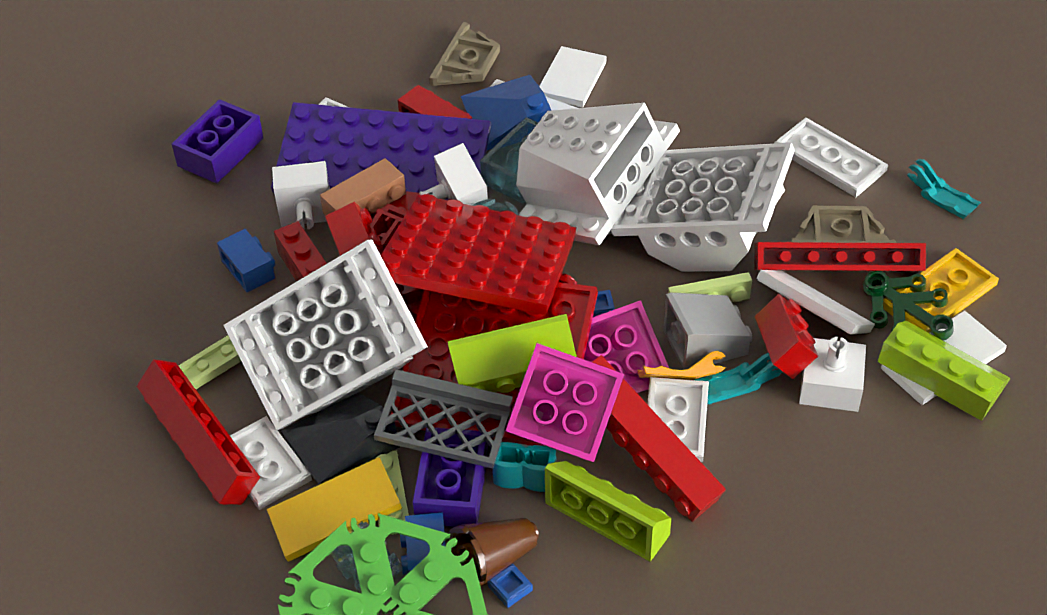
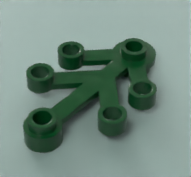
[863,271,954,341]

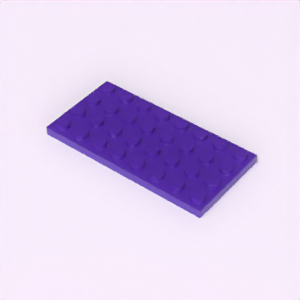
[271,102,491,201]

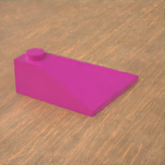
[584,300,669,394]
[505,343,624,462]

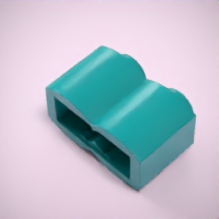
[492,442,556,492]

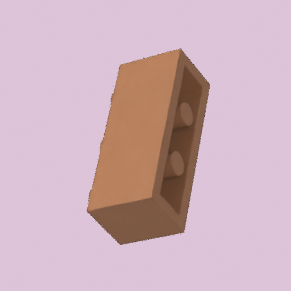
[320,158,406,216]

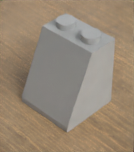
[663,292,752,370]

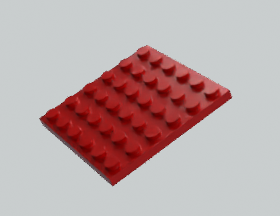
[381,194,577,315]
[390,282,598,449]

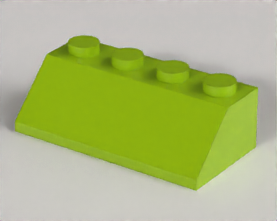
[448,314,577,393]
[877,321,1010,421]
[545,461,671,562]

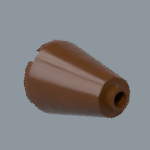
[448,518,539,586]

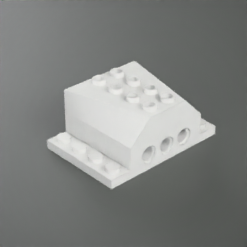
[516,102,680,245]
[611,142,795,272]
[223,240,428,430]

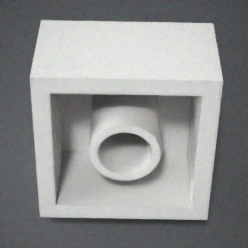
[419,143,488,207]
[272,161,330,230]
[799,337,866,412]

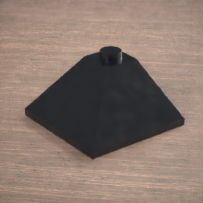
[280,392,400,485]

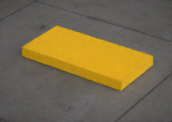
[883,248,999,333]
[267,457,402,562]

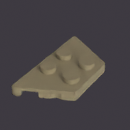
[429,22,500,86]
[791,205,897,243]

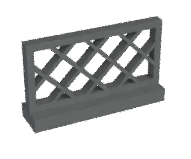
[374,369,513,468]

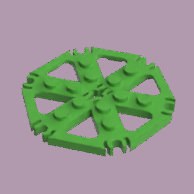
[278,513,487,615]

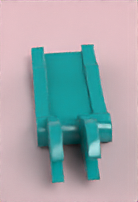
[907,159,982,219]
[694,353,783,404]

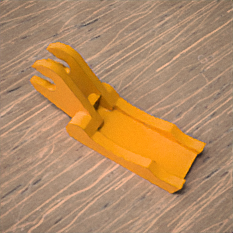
[637,351,726,380]

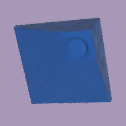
[461,75,551,150]

